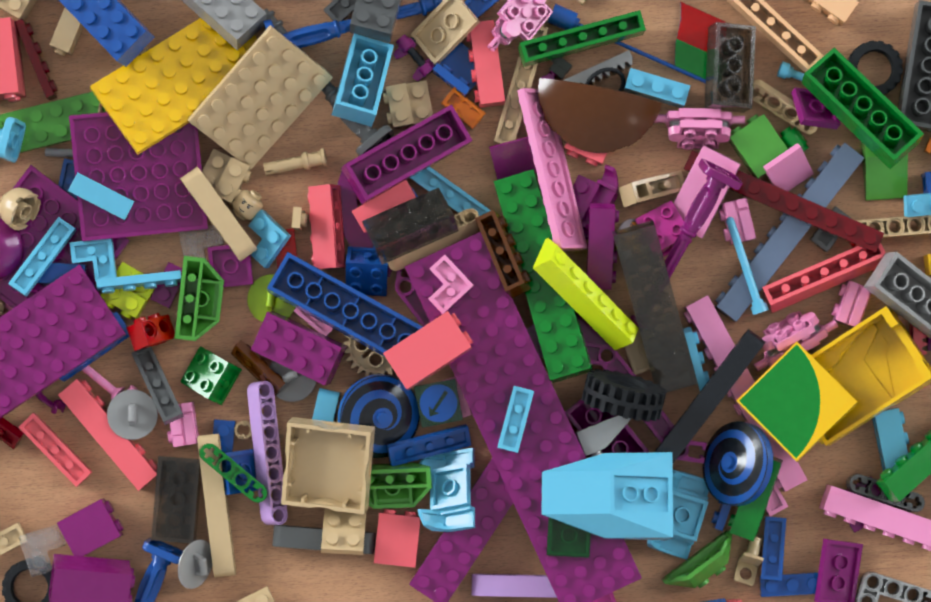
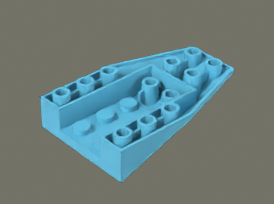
[541,452,673,541]

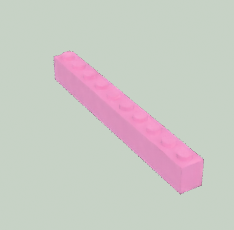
[683,295,807,492]

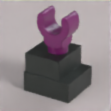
[541,57,572,80]

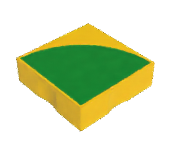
[736,342,858,462]

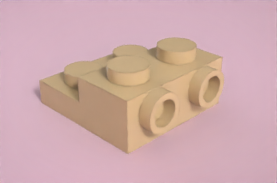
[382,80,433,129]
[202,149,252,204]

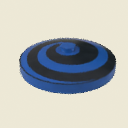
[338,374,420,458]
[703,421,773,506]

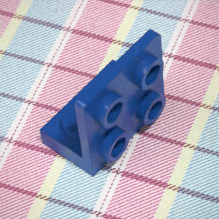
[432,42,476,97]
[345,246,388,296]

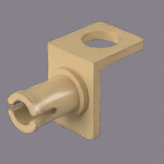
[733,537,764,587]

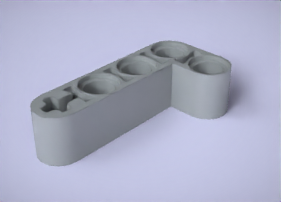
[855,572,931,602]

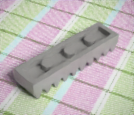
[563,50,633,85]

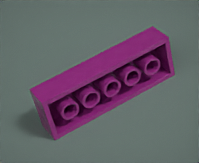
[341,104,473,204]

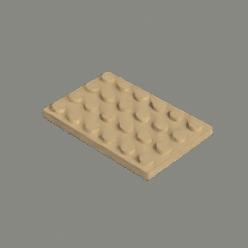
[188,25,333,169]

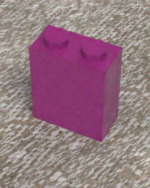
[57,498,124,556]

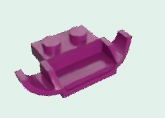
[573,164,619,240]

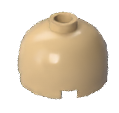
[0,188,41,231]

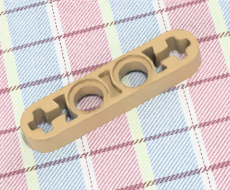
[747,79,818,134]

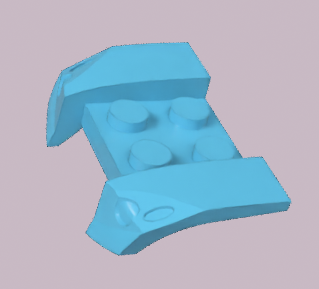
[417,447,475,532]
[647,470,709,560]

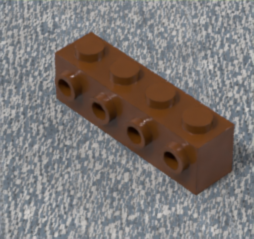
[475,210,531,298]

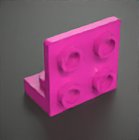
[635,201,692,261]

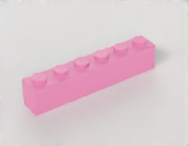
[819,485,931,551]

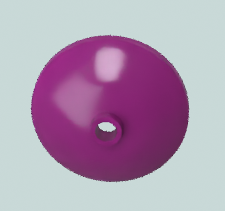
[0,218,23,278]

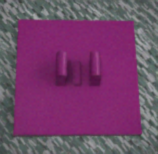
[489,137,537,180]

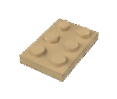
[410,0,480,65]
[321,508,367,555]

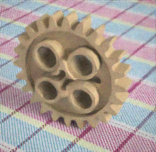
[343,335,393,377]

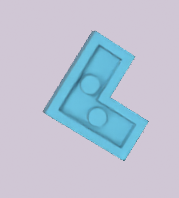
[248,210,291,268]
[70,238,117,282]

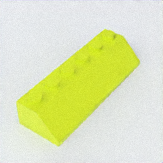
[533,238,639,350]

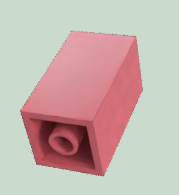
[0,17,26,102]
[383,311,473,391]

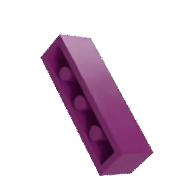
[586,203,619,290]

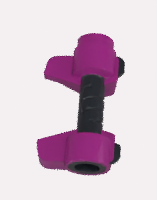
[394,34,436,81]

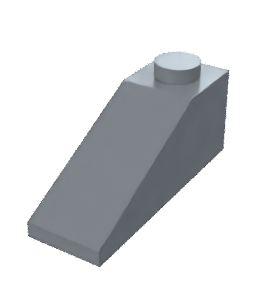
[575,415,632,457]

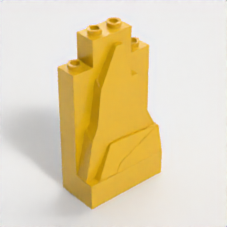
[811,306,931,446]

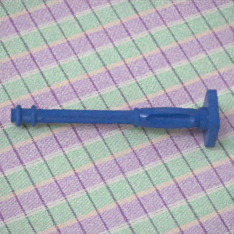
[263,0,442,48]
[135,537,184,602]

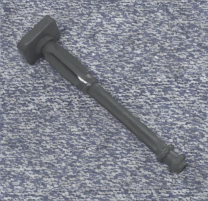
[264,9,394,156]

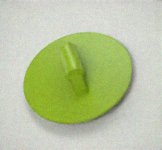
[247,274,295,322]

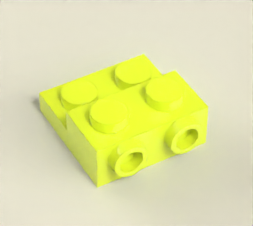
[101,262,155,320]

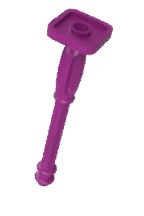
[630,158,743,330]

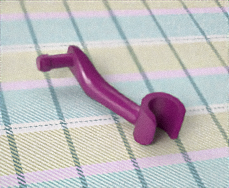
[36,392,66,414]

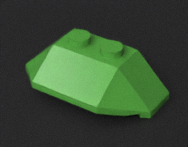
[174,255,224,341]
[369,463,432,509]
[661,529,732,588]

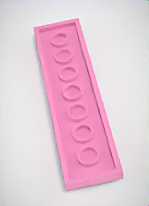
[517,88,587,251]

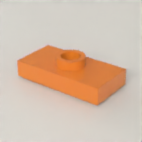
[441,87,486,130]

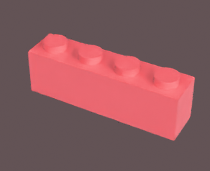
[466,20,505,108]
[307,184,346,270]

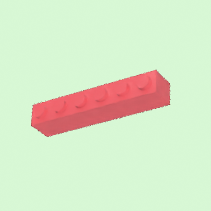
[762,243,886,313]
[58,379,160,491]

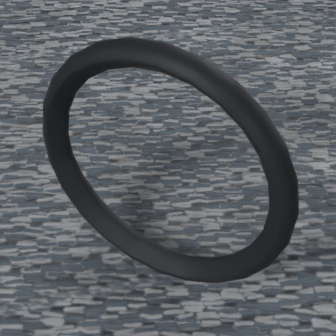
[585,67,625,92]

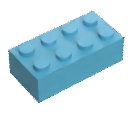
[331,33,394,127]

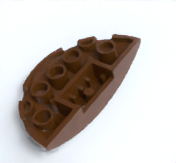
[538,78,662,153]

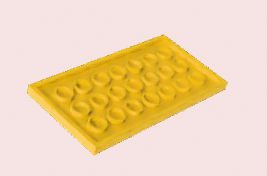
[90,18,257,155]

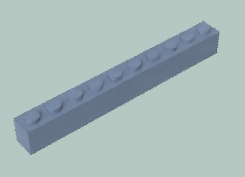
[715,143,864,322]

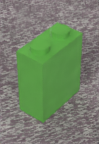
[729,114,788,178]

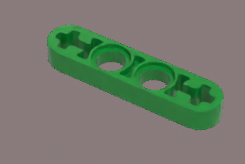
[199,443,267,503]

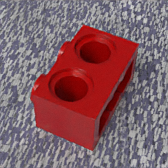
[126,313,175,351]

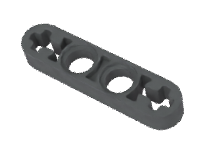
[846,474,925,512]

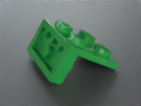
[180,346,242,405]

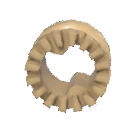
[234,421,252,439]

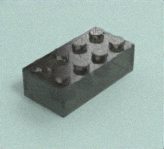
[704,22,756,113]
[362,188,459,265]
[151,456,201,543]

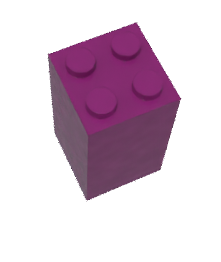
[49,554,135,602]

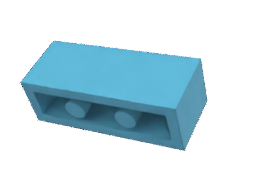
[623,68,690,108]
[872,408,909,471]

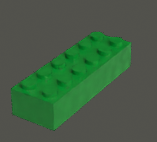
[801,47,924,169]

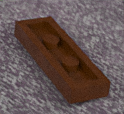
[231,340,285,396]

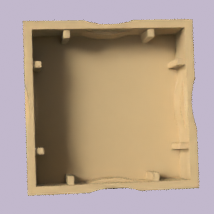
[281,417,375,514]

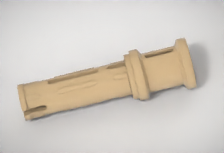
[263,148,328,176]

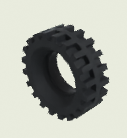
[582,369,667,422]

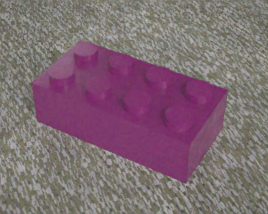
[251,311,347,385]

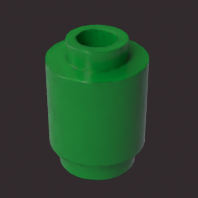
[780,126,809,152]

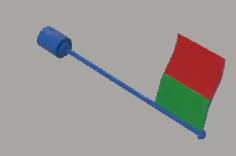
[547,2,727,92]

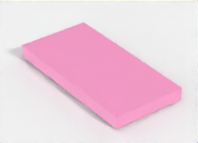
[673,145,741,238]

